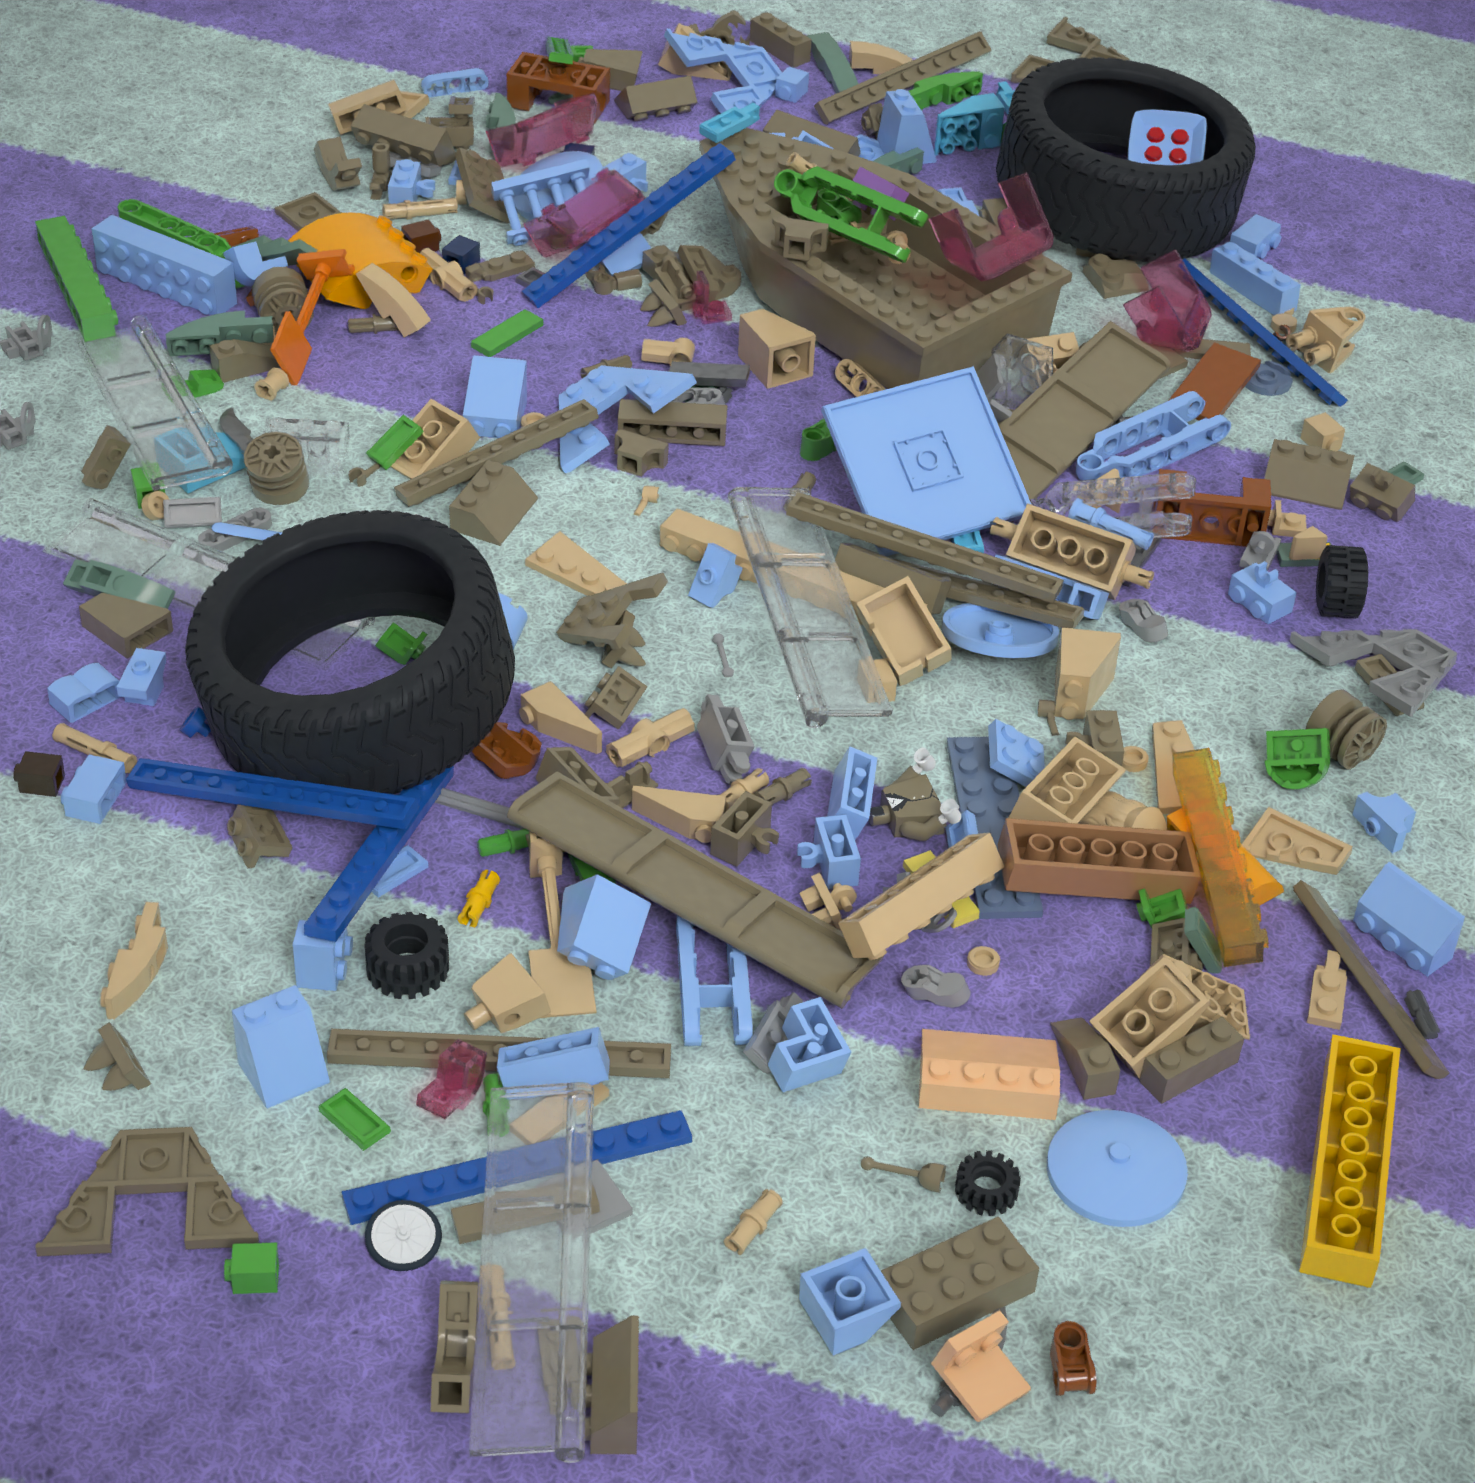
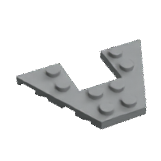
[1290,629,1457,717]

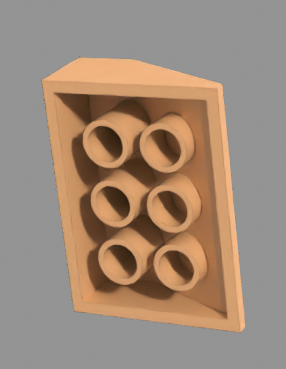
[918,1029,1060,1120]

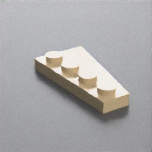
[525,531,627,596]
[1152,720,1218,814]

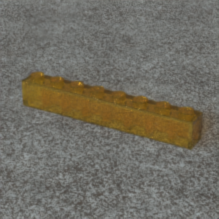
[1172,748,1269,967]

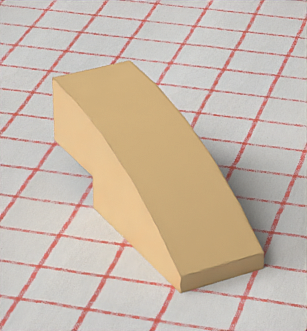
[849,41,913,74]
[356,263,431,337]

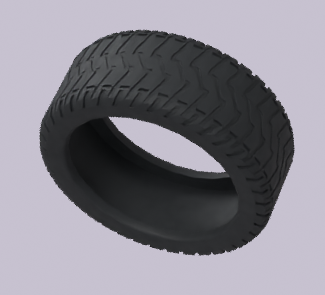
[996,57,1256,262]
[185,510,515,794]

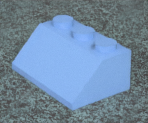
[1353,862,1465,977]

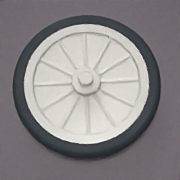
[365,1200,442,1271]

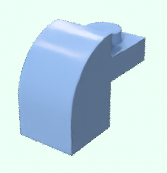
[223,242,288,287]

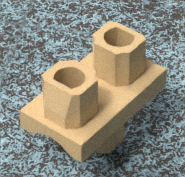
[799,872,857,931]

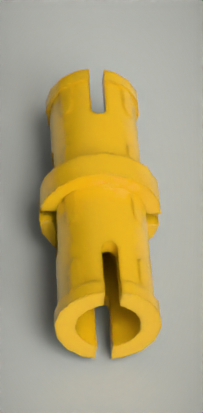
[457,870,500,927]

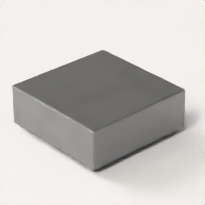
[516,267,545,288]

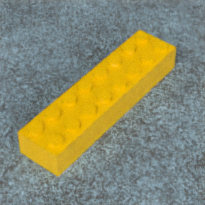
[1299,1034,1400,1288]

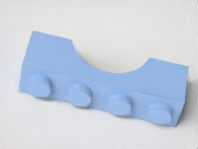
[995,554,1109,620]

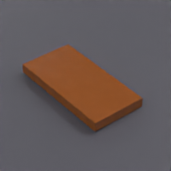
[1168,342,1261,421]

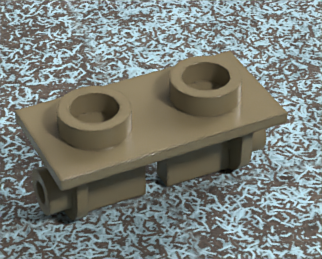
[654,255,699,305]
[605,762,658,808]

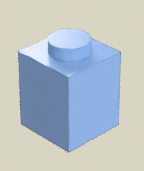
[775,67,809,103]

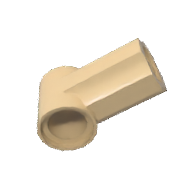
[641,338,695,366]

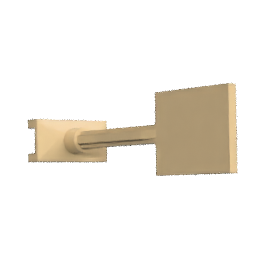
[528,831,597,1018]

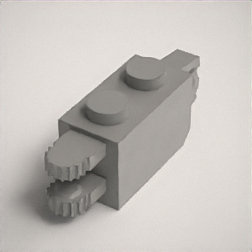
[697,694,755,785]

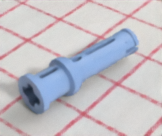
[1068,498,1154,550]

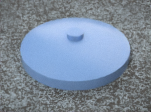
[513,151,605,221]
[941,603,1059,658]
[1047,1110,1188,1227]

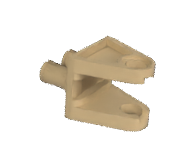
[1286,307,1366,374]

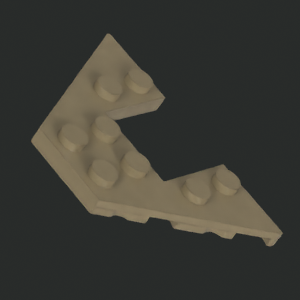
[1011,16,1130,82]
[35,1127,259,1256]

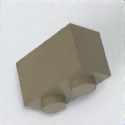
[1350,463,1415,522]
[1065,710,1125,766]
[710,791,779,867]

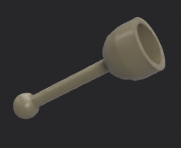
[861,1156,946,1193]

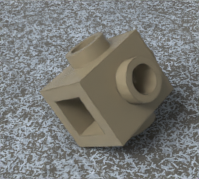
[861,103,883,139]

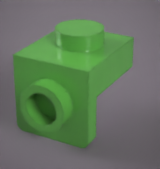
[375,622,428,665]
[1136,888,1187,928]

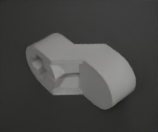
[1119,599,1168,642]
[901,965,970,1008]

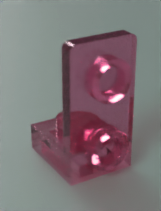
[692,270,732,325]

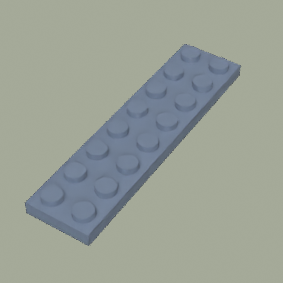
[946,737,1043,919]

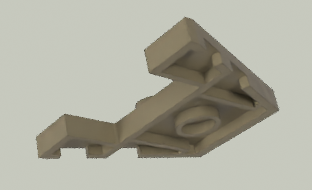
[556,573,668,649]

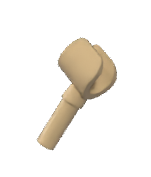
[633,486,659,516]

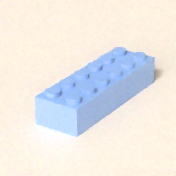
[92,215,237,315]

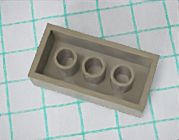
[881,1216,1039,1350]

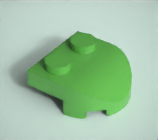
[1264,728,1330,790]

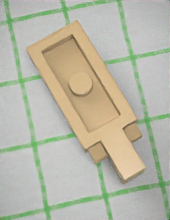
[1307,950,1347,1030]

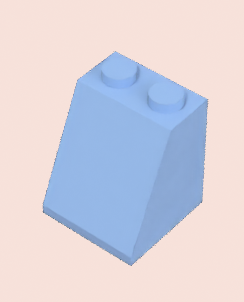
[877,89,936,164]
[463,355,527,438]
[557,874,651,980]
[232,985,330,1109]

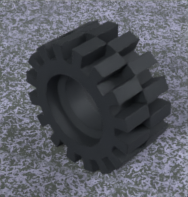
[955,1150,1021,1216]

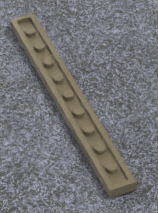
[814,31,992,125]
[786,492,1064,603]
[327,1029,671,1079]

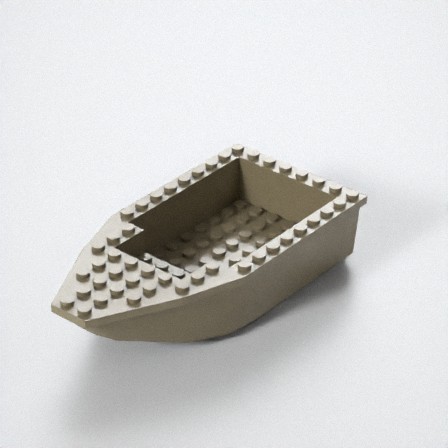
[699,128,1072,389]

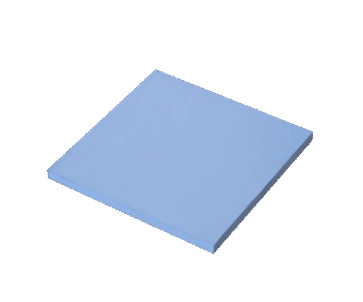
[821,366,1032,556]

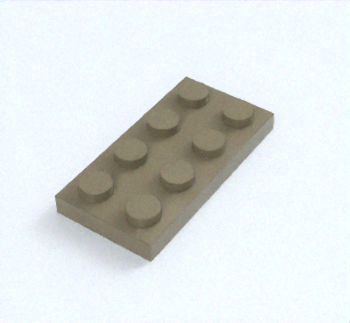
[455,147,510,223]

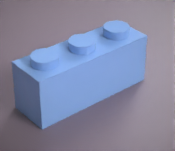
[827,746,877,840]
[497,1027,610,1101]

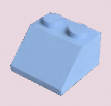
[799,1248,901,1356]

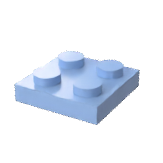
[988,719,1045,787]

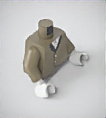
[868,747,961,841]

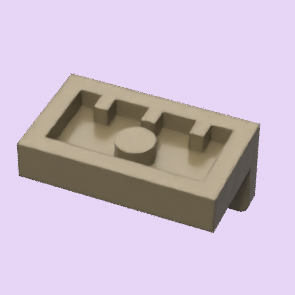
[81,425,131,490]
[584,666,648,729]
[227,805,293,869]
[1150,918,1203,971]

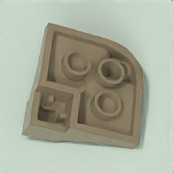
[642,245,742,311]

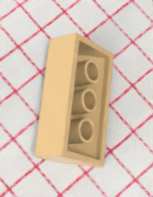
[1009,737,1126,824]

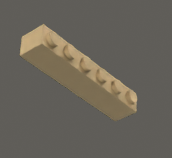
[838,832,1005,960]

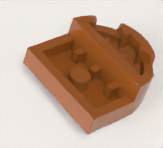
[472,722,542,779]

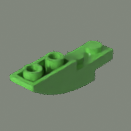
[909,72,983,110]

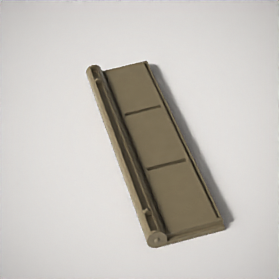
[989,321,1170,529]
[507,772,884,1009]

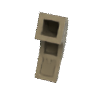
[314,136,362,191]
[430,1281,479,1413]

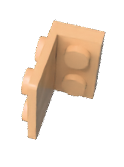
[931,1310,1031,1422]

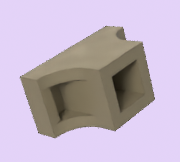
[774,216,829,261]
[615,429,669,477]

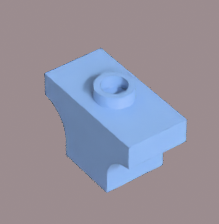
[688,543,743,608]
[117,648,166,706]
[1353,792,1416,853]

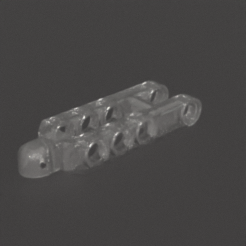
[1019,473,1197,538]

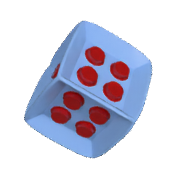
[1128,110,1207,165]

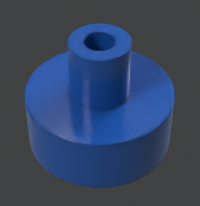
[180,706,211,738]

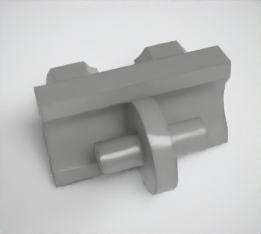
[1239,531,1281,571]

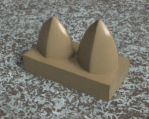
[640,279,687,327]
[601,610,646,668]
[83,1022,151,1091]

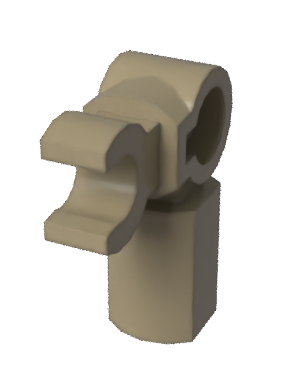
[370,143,392,200]
[586,265,642,295]

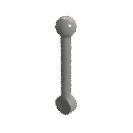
[713,633,734,677]

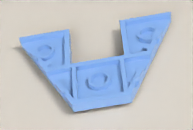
[664,29,782,113]
[559,365,697,473]

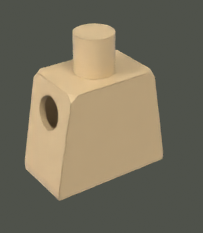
[464,953,551,1033]

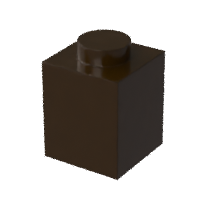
[13,751,65,797]

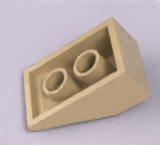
[391,399,480,479]
[1089,956,1211,1080]

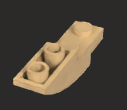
[100,902,168,1019]

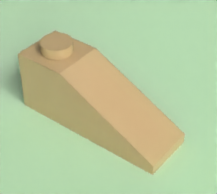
[519,681,602,754]
[632,785,726,843]

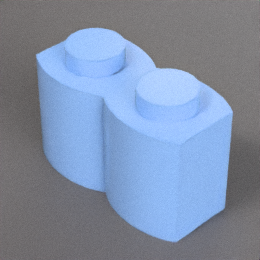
[47,663,121,723]

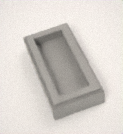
[163,497,222,529]

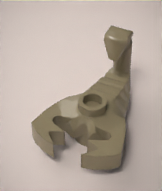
[688,10,750,45]

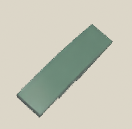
[807,32,858,94]
[231,235,317,266]

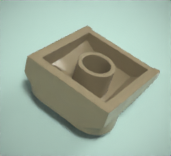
[426,117,474,150]
[1082,254,1149,299]

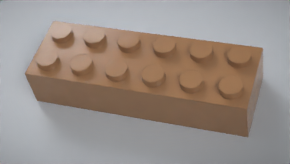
[997,818,1201,904]

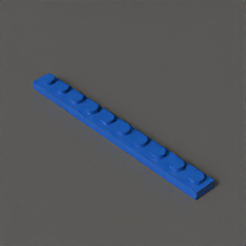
[522,143,736,308]
[1178,258,1348,407]
[126,758,419,830]
[304,766,454,942]
[342,1110,693,1225]

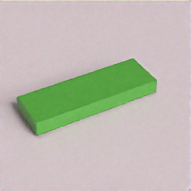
[471,309,544,357]

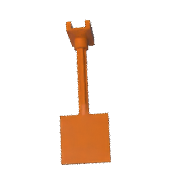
[270,249,355,386]

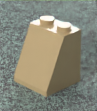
[738,309,816,389]
[1054,628,1121,720]

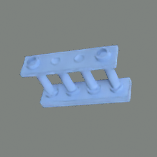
[491,159,590,246]

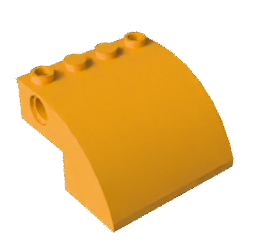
[288,212,433,309]

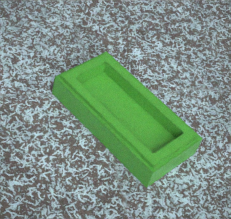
[366,414,424,471]
[318,1088,391,1151]

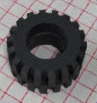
[1316,545,1368,618]
[364,912,449,999]

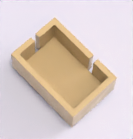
[856,576,952,686]

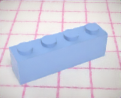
[1210,242,1301,315]

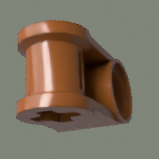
[1050,1321,1096,1396]

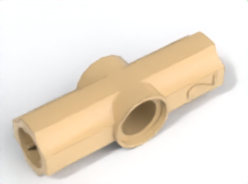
[421,248,477,302]
[606,708,695,768]

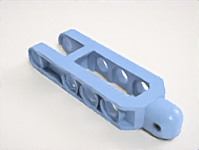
[1076,391,1231,483]
[676,915,753,1046]

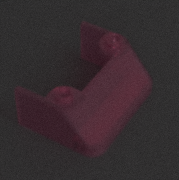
[486,93,597,167]
[523,167,645,258]
[929,172,1054,281]
[1123,249,1212,352]

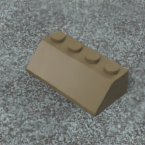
[351,104,456,166]

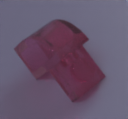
[416,1039,487,1119]

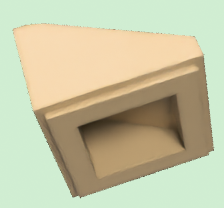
[1289,526,1328,560]

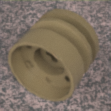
[252,267,314,335]
[244,432,309,505]
[1306,689,1387,770]

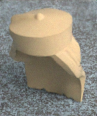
[1079,791,1167,830]

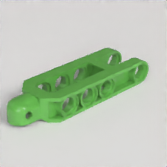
[774,166,929,263]
[117,199,245,289]

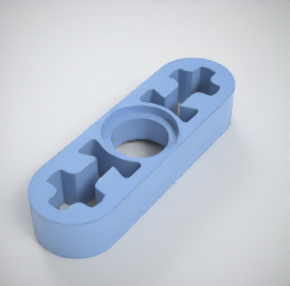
[421,68,489,98]

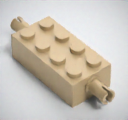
[990,503,1154,600]

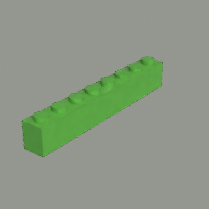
[35,216,118,342]

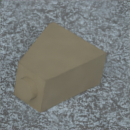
[578,49,643,91]
[79,593,173,659]

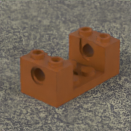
[506,52,610,124]
[1152,469,1272,547]

